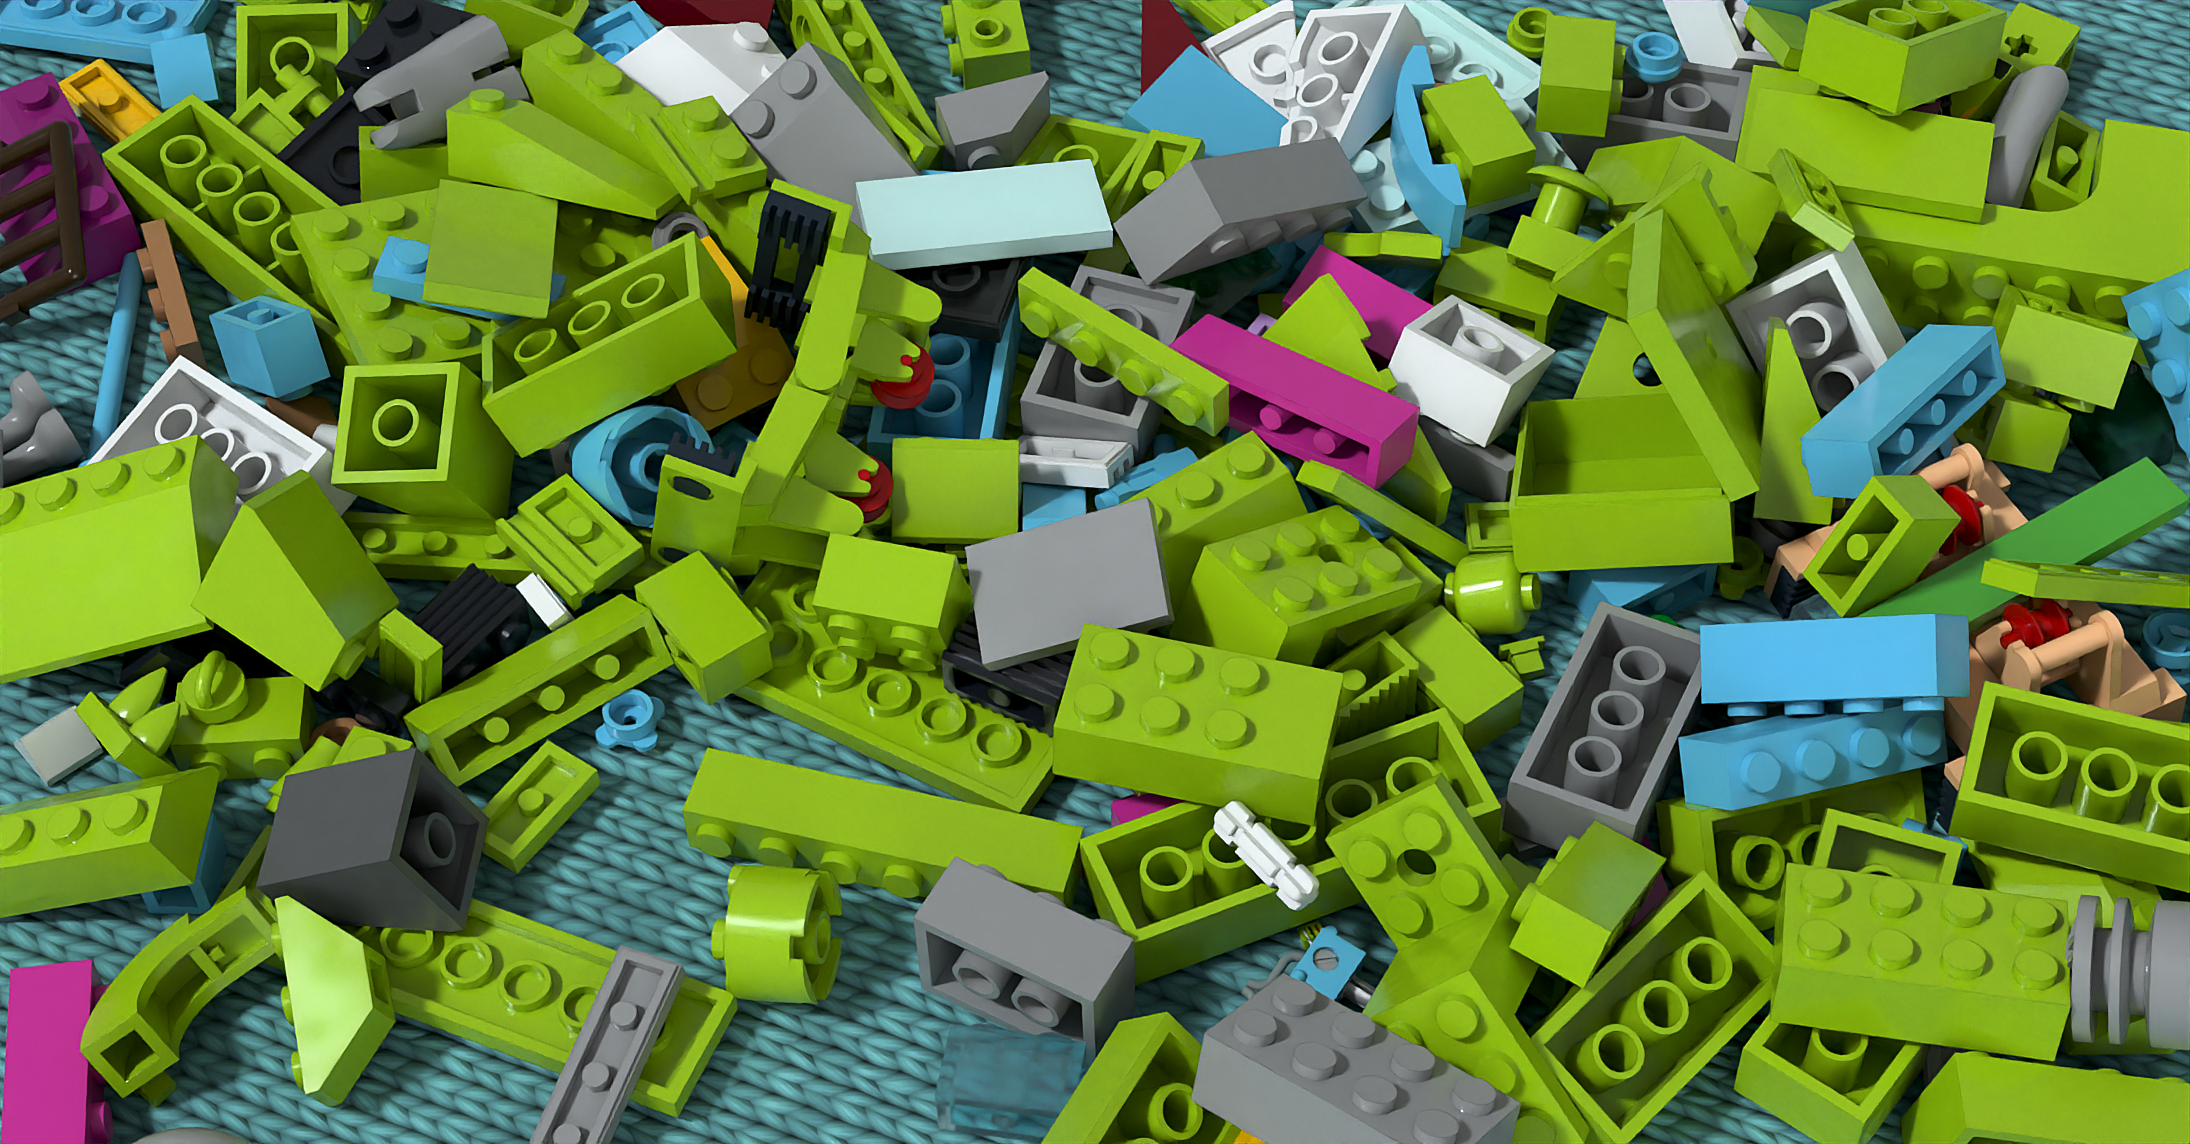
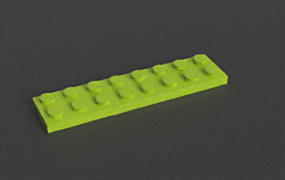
[212,824,738,1118]

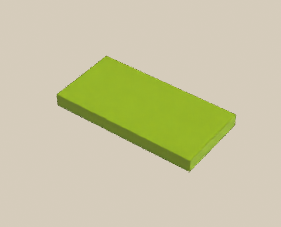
[1743,86,1995,223]
[422,179,558,320]

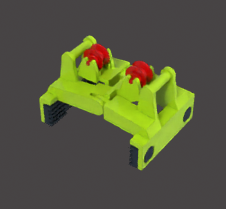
[649,178,942,576]

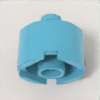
[568,401,714,528]

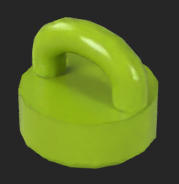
[180,651,250,724]

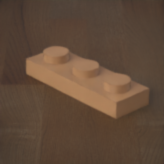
[136,218,210,374]

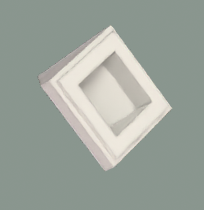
[13,705,103,787]

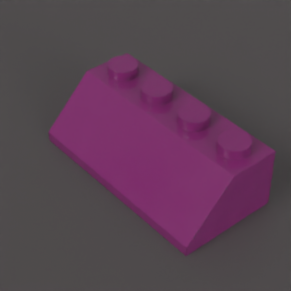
[0,72,143,300]

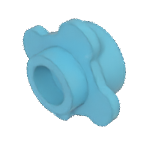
[595,689,665,752]

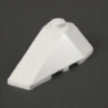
[1279,3,1433,161]

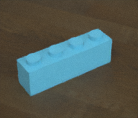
[1800,324,2006,499]
[1700,614,1970,717]
[1678,699,1948,811]

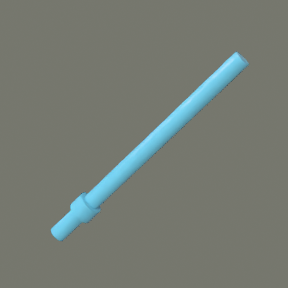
[79,252,144,467]

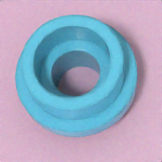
[1624,32,1683,84]

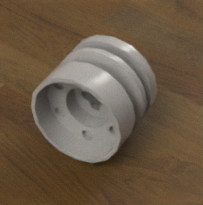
[2065,895,2190,1051]

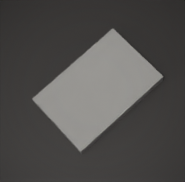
[965,497,1175,672]

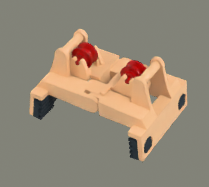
[1763,443,2187,835]

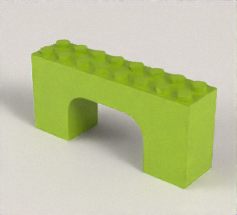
[1735,65,2190,366]

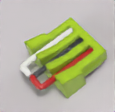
[1297,921,1322,950]

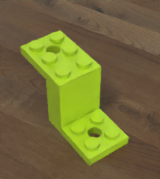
[1059,504,1423,796]
[1325,772,1591,1144]

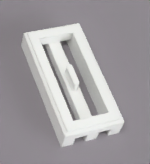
[1017,435,1134,489]

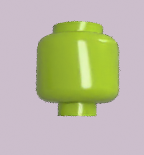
[1444,552,1542,636]

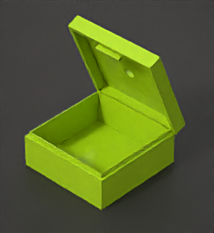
[1509,208,1762,573]

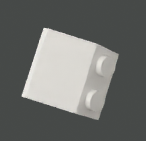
[1388,295,1556,448]

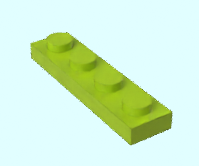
[1018,267,1229,437]

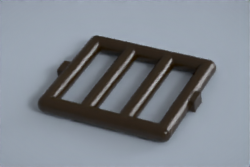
[0,120,87,327]

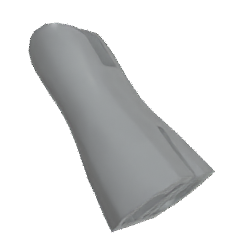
[353,15,530,150]
[1984,65,2069,208]

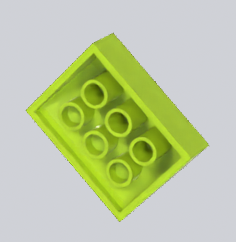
[0,434,239,685]

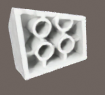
[613,22,787,186]

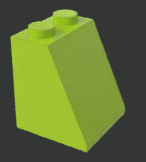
[331,362,515,519]
[190,469,400,692]

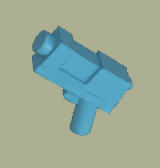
[1094,434,1199,511]

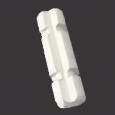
[1213,800,1320,911]

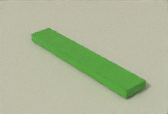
[1855,456,2190,633]

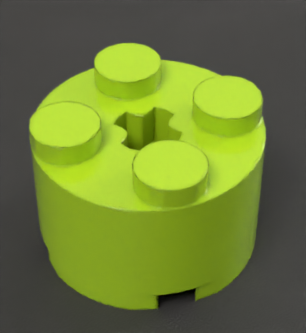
[711,865,842,1004]

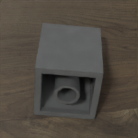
[256,747,489,932]

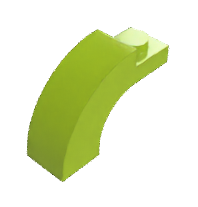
[80,886,276,1099]

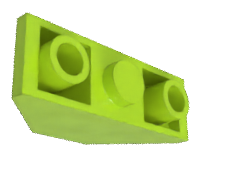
[271,895,396,1107]

